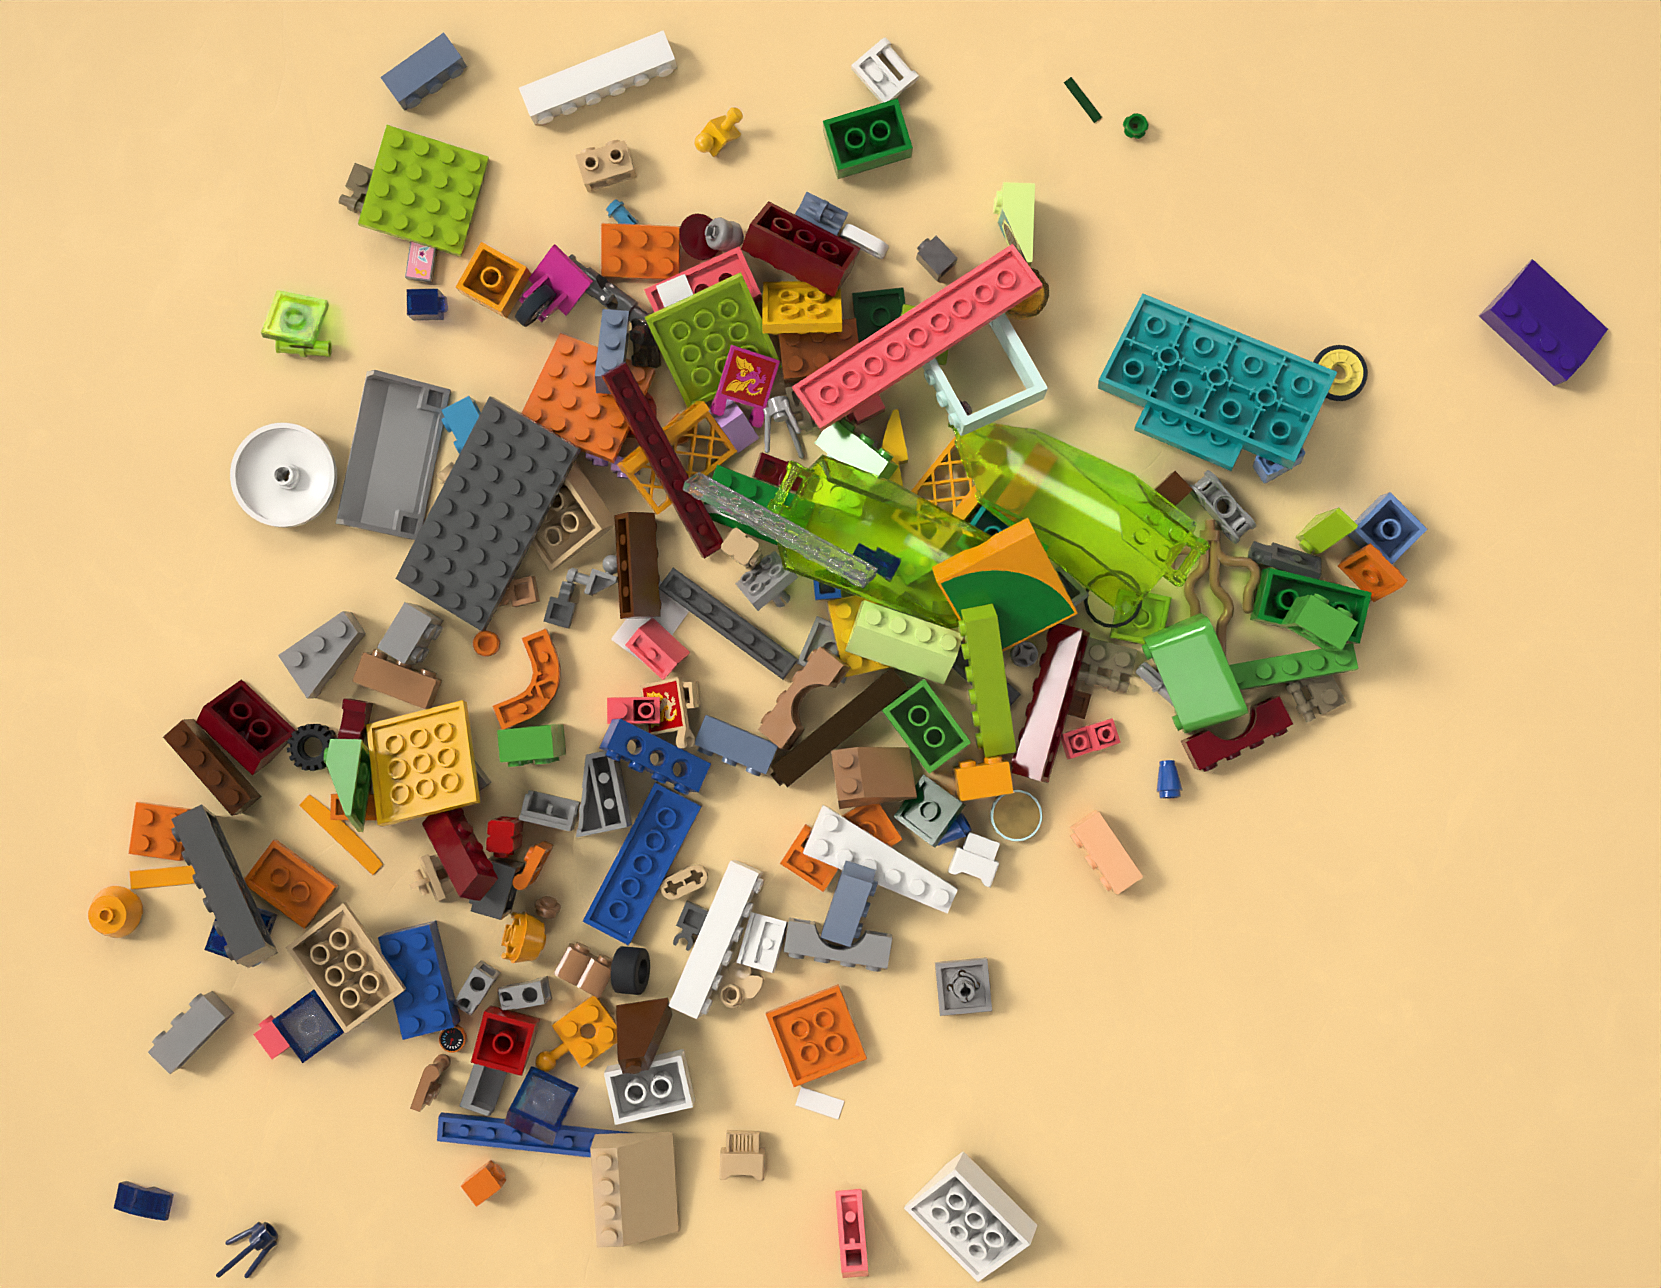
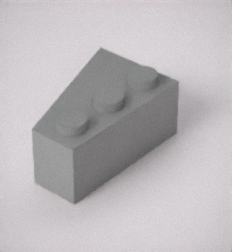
[278,611,366,699]
[576,751,632,837]

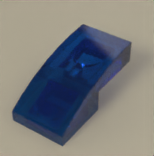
[114,1181,174,1221]

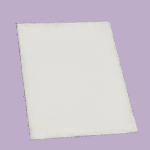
[656,274,693,307]

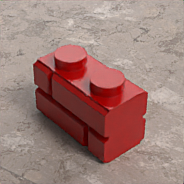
[486,816,524,858]

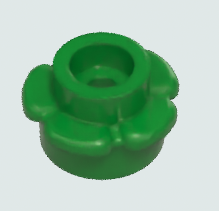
[1123,113,1148,139]

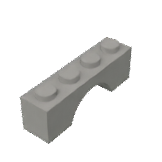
[784,917,892,972]

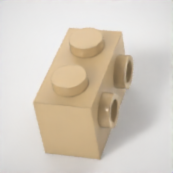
[575,140,637,192]

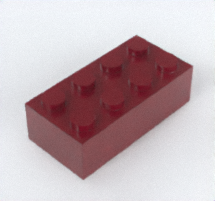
[741,201,861,297]

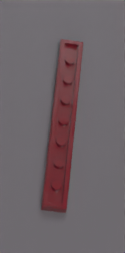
[601,362,724,559]

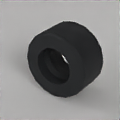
[610,946,650,995]

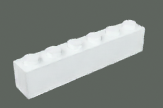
[519,30,677,125]
[669,860,764,1019]

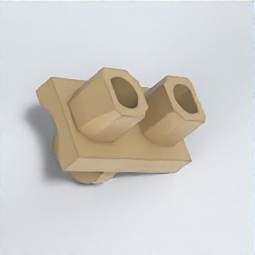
[409,854,455,901]

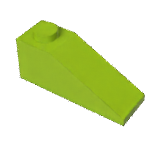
[1296,507,1358,555]

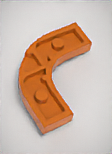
[493,629,561,729]

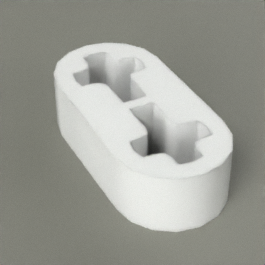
[840,224,889,259]

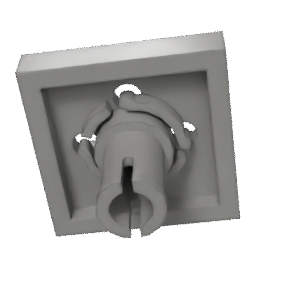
[735,551,798,611]
[935,957,992,1016]

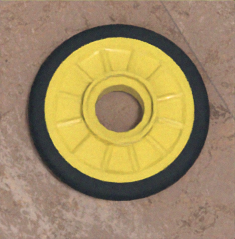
[1313,345,1368,401]

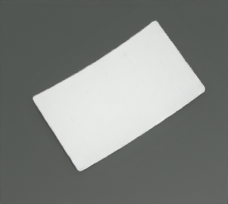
[611,581,689,664]

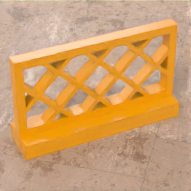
[616,401,737,515]
[891,435,1006,556]

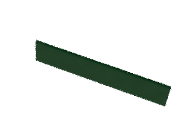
[1063,77,1102,123]

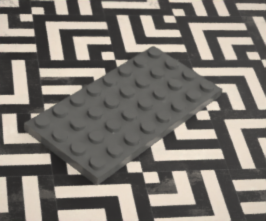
[395,396,581,631]

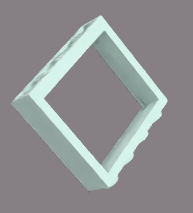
[922,313,1048,436]

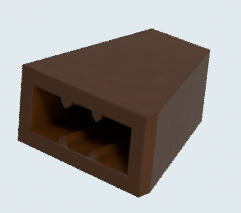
[616,997,672,1074]

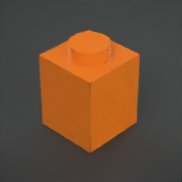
[461,1160,506,1207]

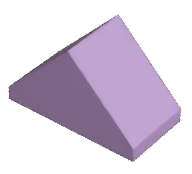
[709,399,759,453]

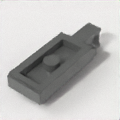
[1248,541,1321,580]

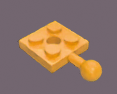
[535,995,617,1072]

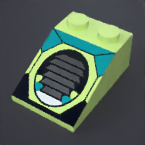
[993,182,1035,267]

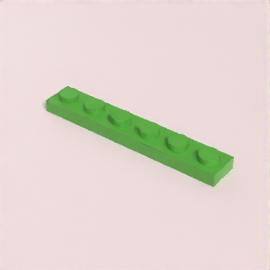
[1229,643,1359,691]

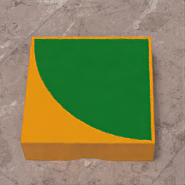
[932,518,1078,652]

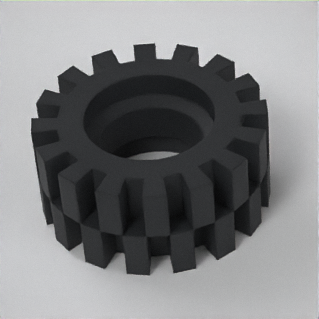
[287,724,338,771]

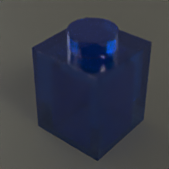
[407,289,448,320]

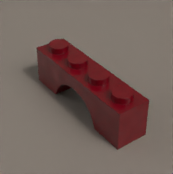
[1181,696,1293,772]

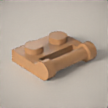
[410,1054,451,1112]

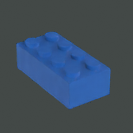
[378,920,461,1040]

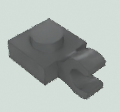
[544,581,577,629]

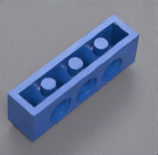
[599,719,711,795]

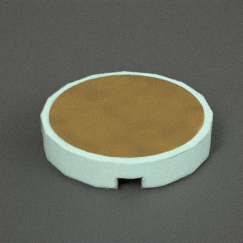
[990,789,1042,842]

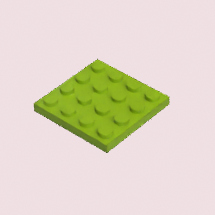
[358,125,489,257]
[645,272,782,408]

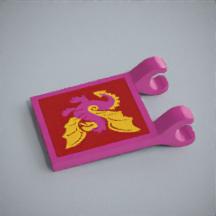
[710,345,780,428]

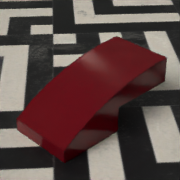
[752,452,812,494]

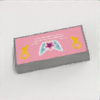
[405,242,437,283]

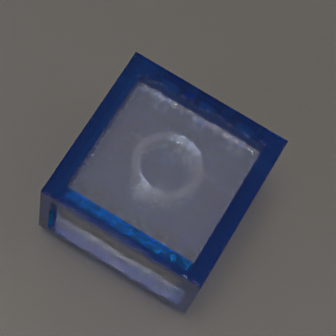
[272,989,344,1063]
[504,1066,579,1146]

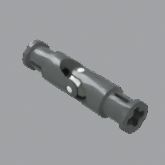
[569,254,650,334]

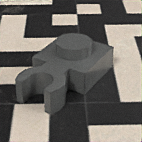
[673,900,709,951]

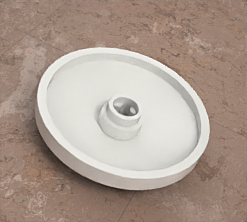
[230,423,337,528]

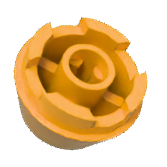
[88,886,143,938]
[501,911,546,963]

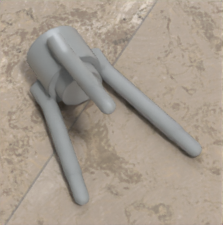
[763,396,804,459]

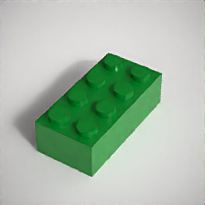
[1250,568,1372,644]

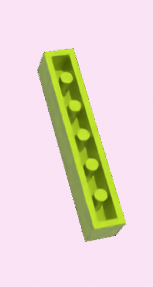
[958,604,1016,758]

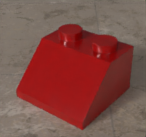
[471,1005,541,1076]

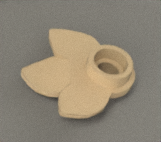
[719,960,763,1008]

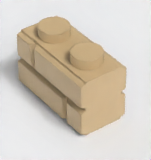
[721,528,763,568]

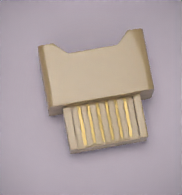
[719,1130,765,1181]

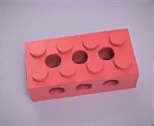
[644,246,762,312]

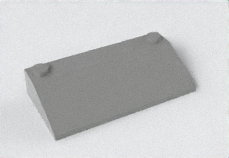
[336,370,450,540]

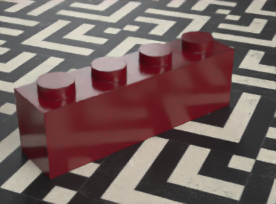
[422,808,498,901]

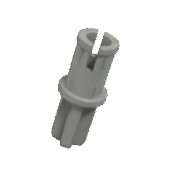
[1136,662,1173,706]

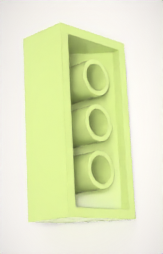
[845,600,963,684]

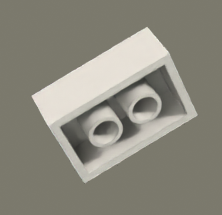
[604,1049,695,1125]

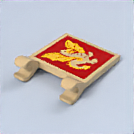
[640,677,695,754]

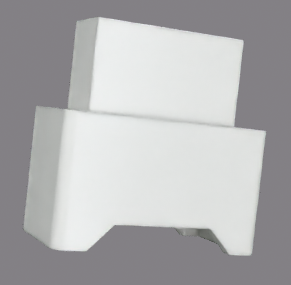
[948,832,1000,888]

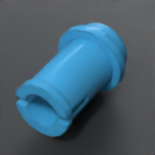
[606,199,639,224]

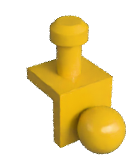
[694,107,743,157]

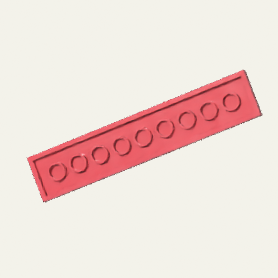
[792,244,1042,432]

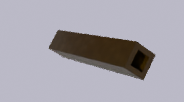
[771,668,908,788]

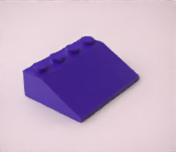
[1479,259,1608,386]

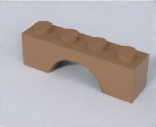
[758,646,851,750]

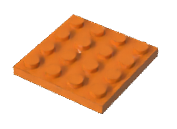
[522,333,656,463]

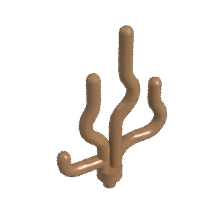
[1165,520,1261,657]

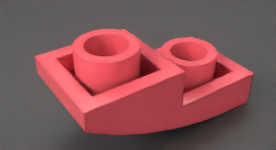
[1061,718,1121,759]

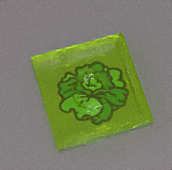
[261,290,329,348]

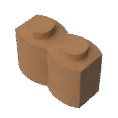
[554,942,612,998]

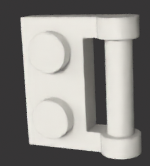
[851,37,920,103]

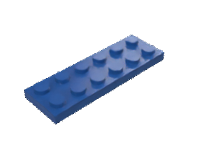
[582,782,702,946]

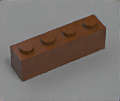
[614,512,662,619]
[163,719,262,816]

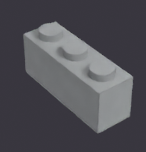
[148,991,234,1074]

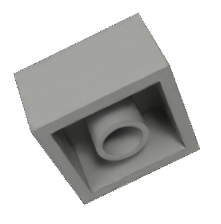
[377,602,444,665]

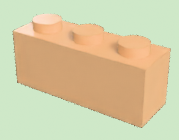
[1070,810,1143,895]

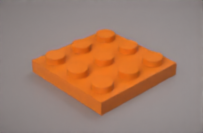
[766,984,867,1087]

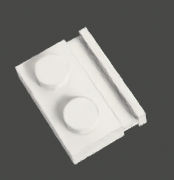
[737,912,788,973]

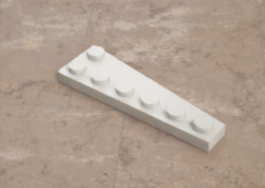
[803,805,958,914]

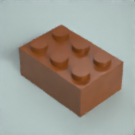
[779,318,859,384]

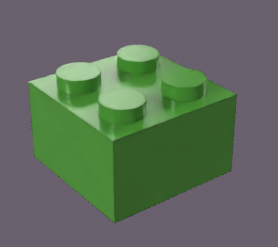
[1281,594,1358,651]

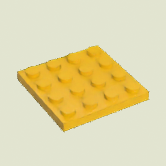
[366,700,480,827]

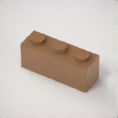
[352,649,442,709]

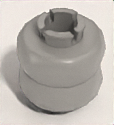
[705,217,744,253]

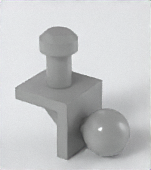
[566,555,618,596]

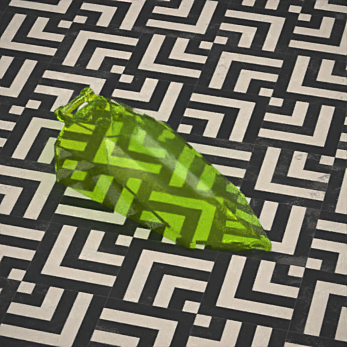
[948,422,1210,616]
[767,454,992,629]

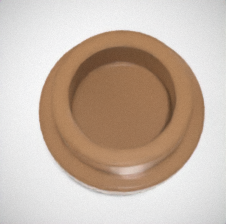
[534,896,561,919]

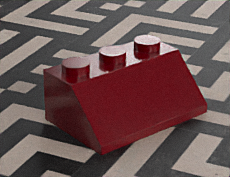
[196,679,296,776]

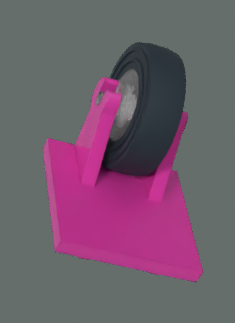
[515,244,593,327]

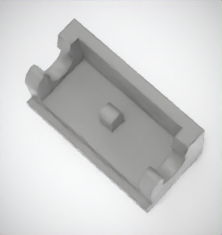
[519,790,580,831]

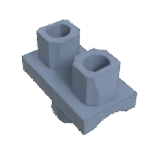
[795,192,848,236]

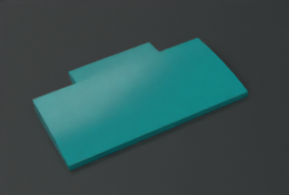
[1098,293,1337,471]

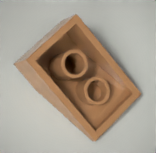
[831,747,917,809]

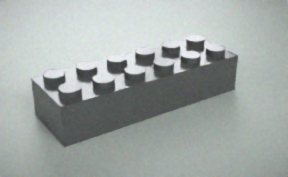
[171,804,278,968]

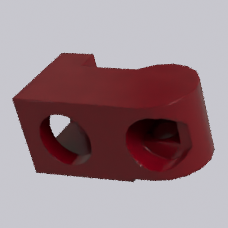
[338,698,373,742]

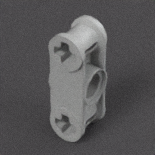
[1189,470,1256,544]

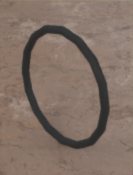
[1084,570,1143,628]

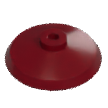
[679,213,719,260]

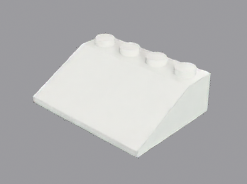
[904,1151,1038,1282]

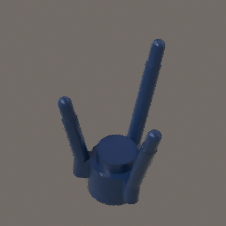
[216,1222,278,1278]

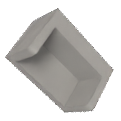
[460,1064,507,1116]

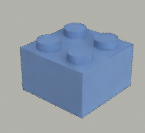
[1348,492,1427,564]

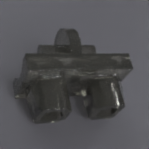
[629,318,661,368]

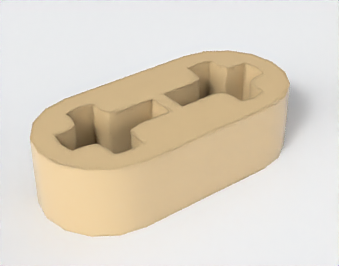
[660,864,708,900]

